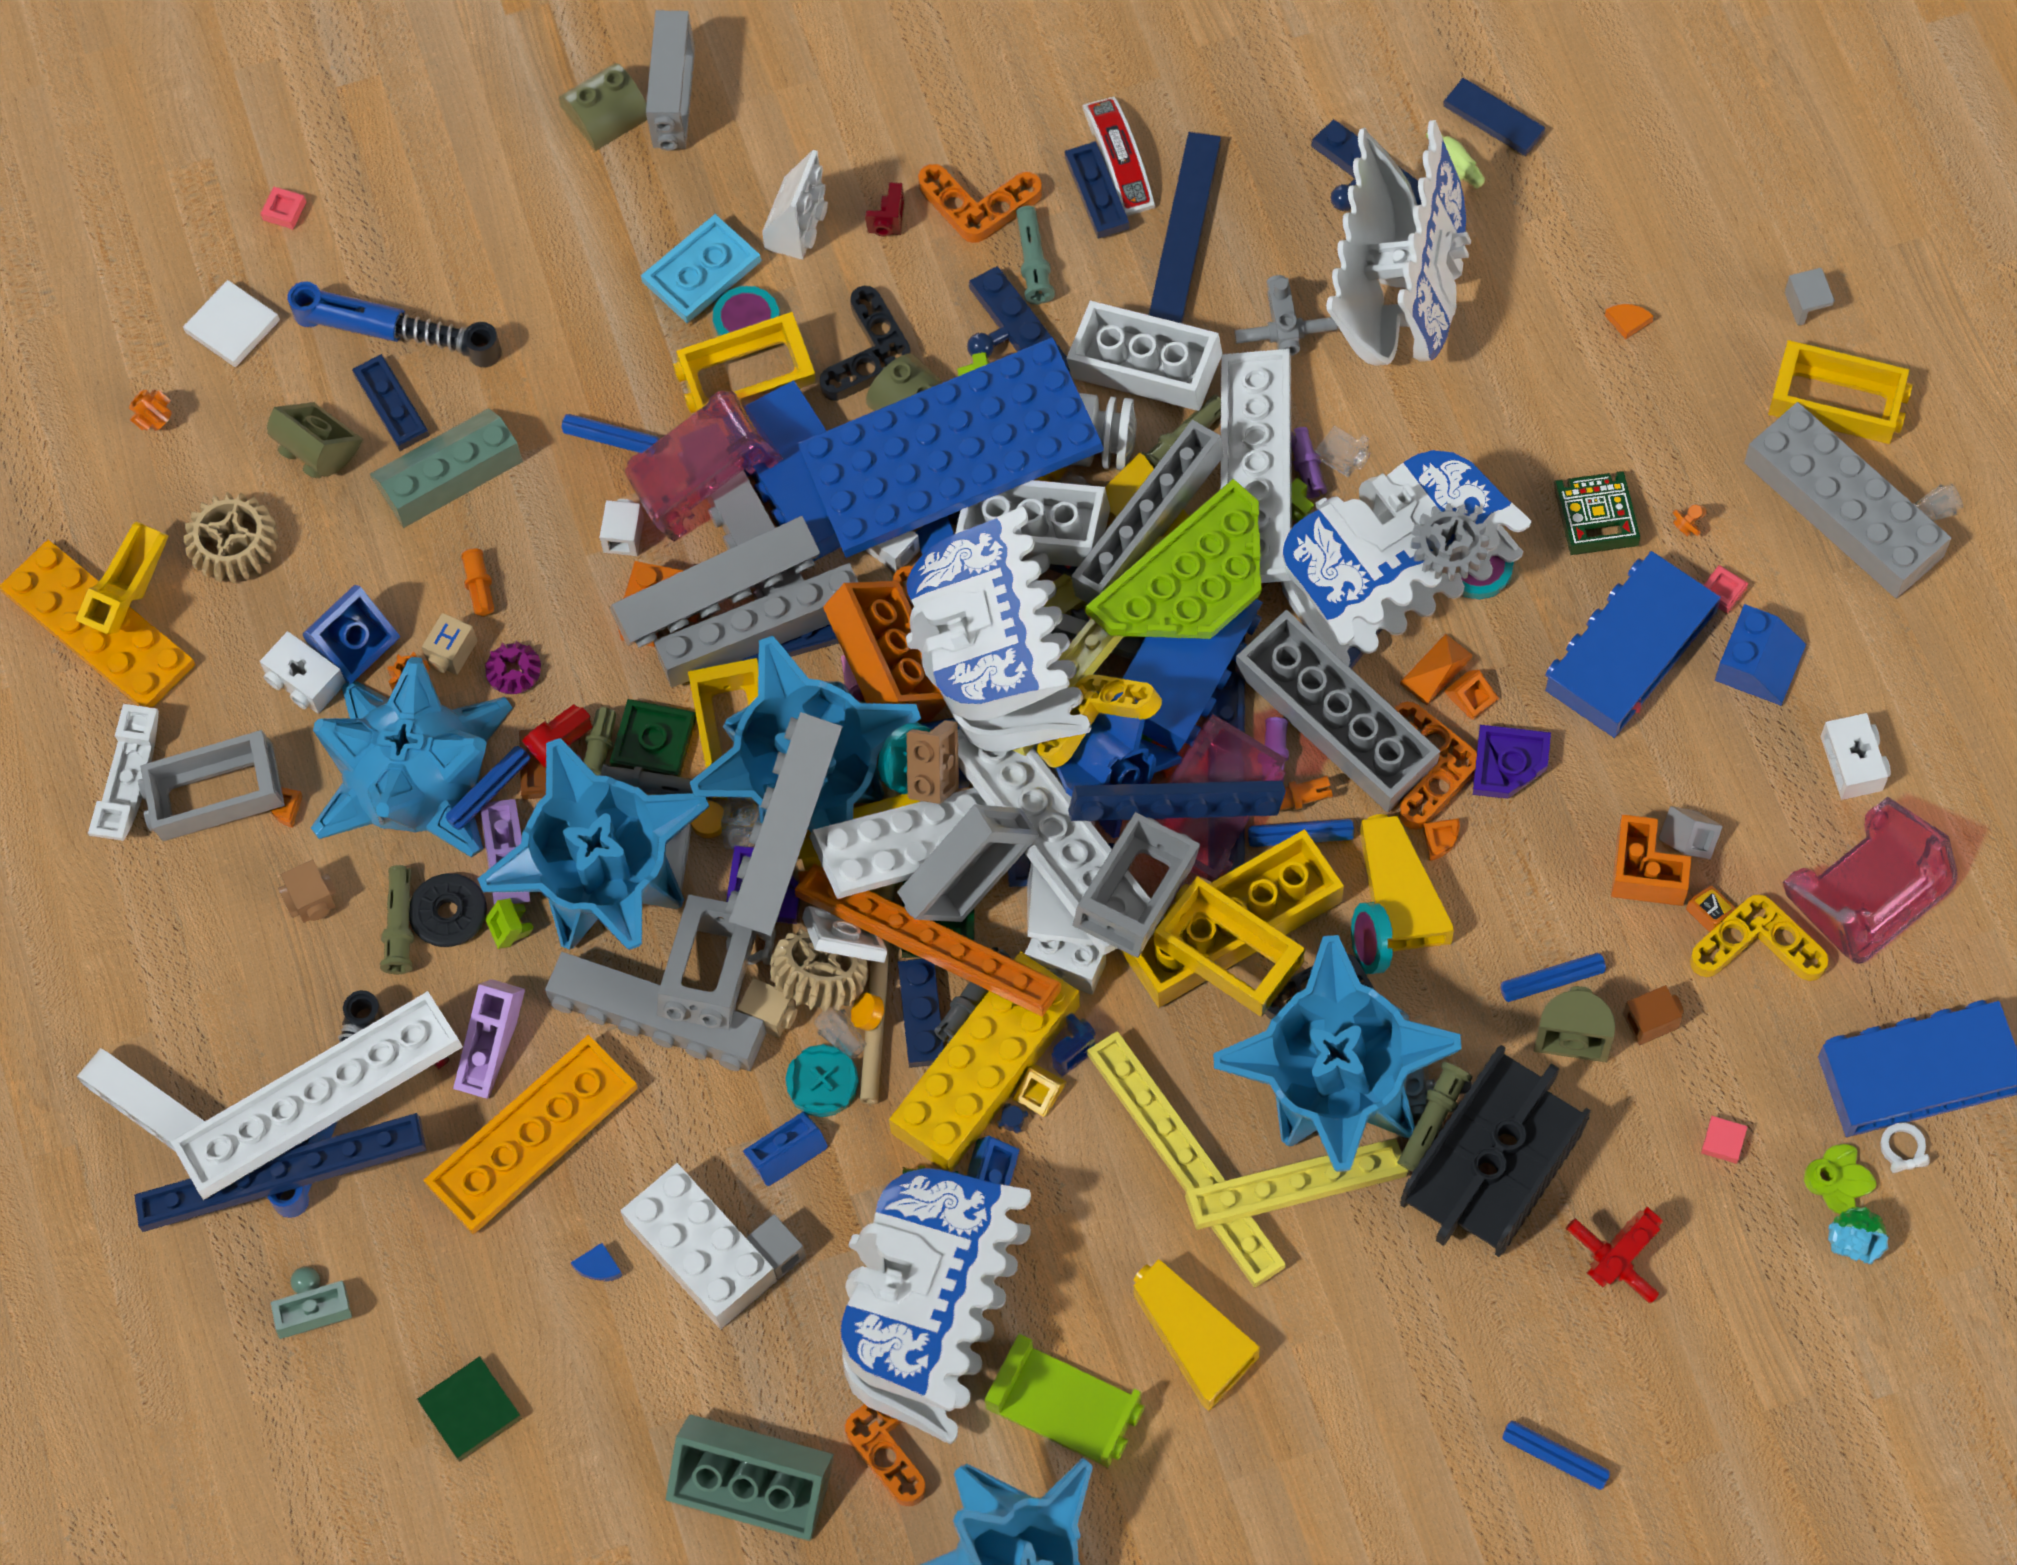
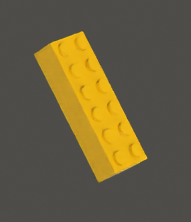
[1120,829,1344,1009]
[889,951,1080,1172]

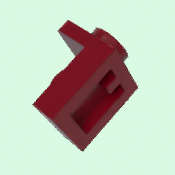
[865,182,905,236]

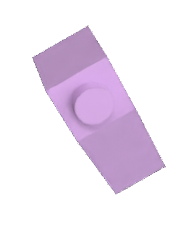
[481,799,530,905]
[453,979,525,1099]

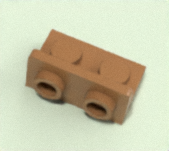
[907,720,959,804]

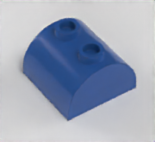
[303,585,401,684]

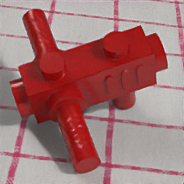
[1566,1206,1664,1304]

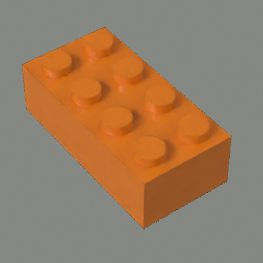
[823,581,947,722]

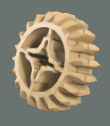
[183,492,278,584]
[770,929,868,1012]

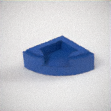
[570,1243,623,1281]

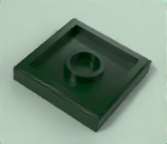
[610,699,696,777]
[417,1356,522,1462]

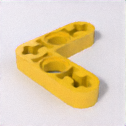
[1037,674,1162,767]
[1690,895,1828,981]

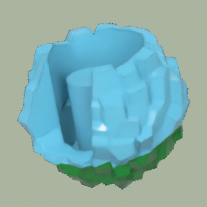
[1828,1206,1889,1264]

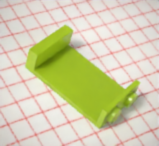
[985,1333,1145,1468]

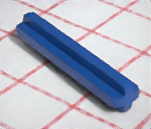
[561,414,661,456]
[445,746,530,830]
[1248,819,1354,847]
[1500,953,1606,1002]
[1502,1421,1610,1490]

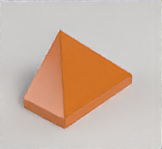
[1400,634,1473,705]

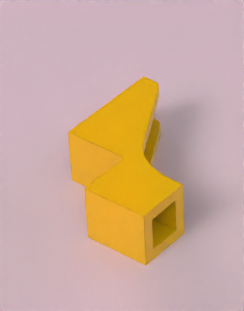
[76,521,169,634]

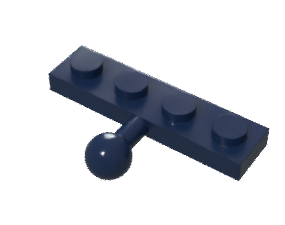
[1311,119,1421,211]
[967,266,1070,372]

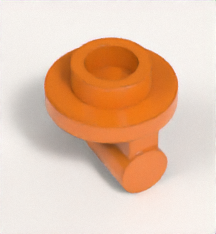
[1672,505,1706,536]

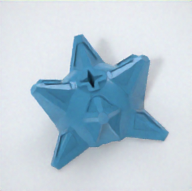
[690,636,921,832]
[311,657,512,858]
[477,738,709,950]
[1213,935,1461,1172]
[920,1458,1093,1565]

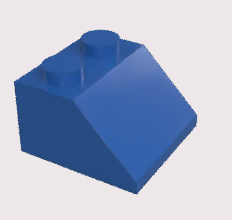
[1715,604,1806,706]

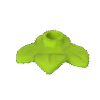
[1804,1144,1877,1214]

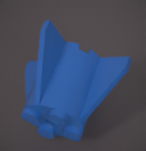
[1055,713,1182,838]

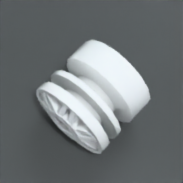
[1070,393,1137,470]

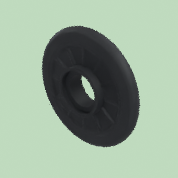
[409,873,487,947]

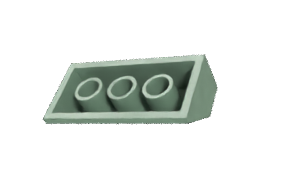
[370,408,523,528]
[665,1414,834,1541]

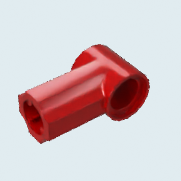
[522,704,593,768]

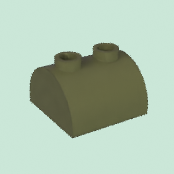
[559,63,647,151]
[866,354,943,411]
[267,402,363,478]
[1534,986,1615,1063]

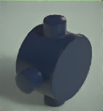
[997,1103,1029,1134]

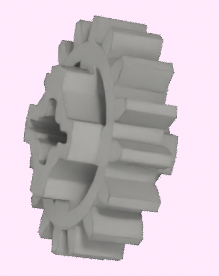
[1411,503,1490,581]

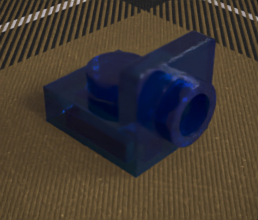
[1051,1013,1096,1077]

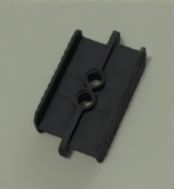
[1400,1045,1591,1257]

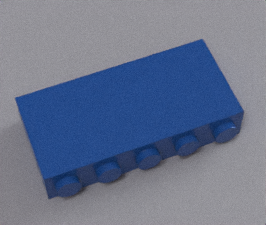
[722,380,841,561]
[1545,551,1721,739]
[1111,599,1263,754]
[1818,1000,2017,1138]

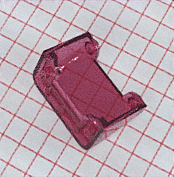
[625,391,783,542]
[1154,714,1287,882]
[1782,797,1958,964]

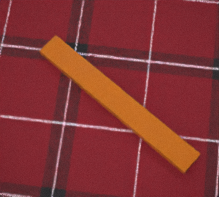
[795,864,1062,1017]

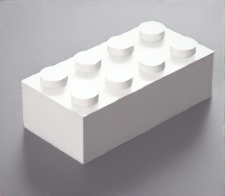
[1067,301,1223,411]
[955,480,1110,567]
[620,1163,777,1330]

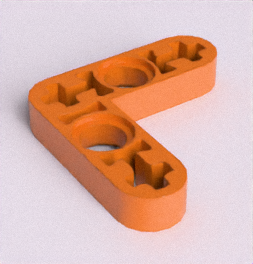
[918,164,1042,243]
[1395,701,1477,830]
[845,1404,926,1506]

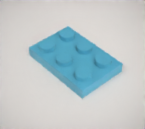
[641,214,761,324]

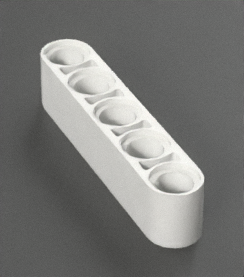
[77,1049,205,1152]

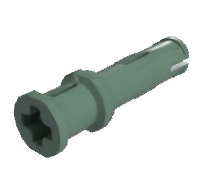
[1016,206,1055,305]

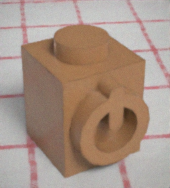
[278,859,337,923]

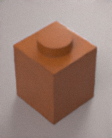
[1623,985,1684,1046]

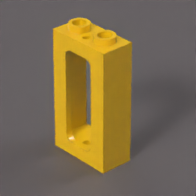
[672,312,815,422]
[1768,340,1913,444]
[688,658,758,800]
[1154,876,1305,1017]

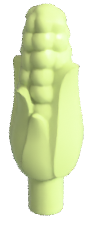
[1426,132,1485,188]

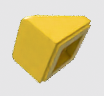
[1013,1065,1066,1117]

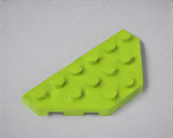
[1085,479,1261,639]

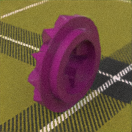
[485,640,541,694]

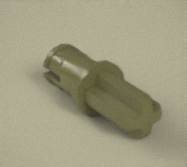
[584,707,617,776]

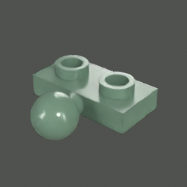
[270,1266,352,1339]

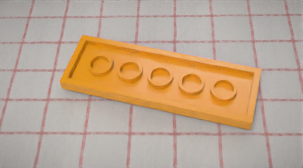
[0,539,196,708]
[423,1034,638,1235]

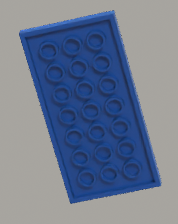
[798,337,1104,558]

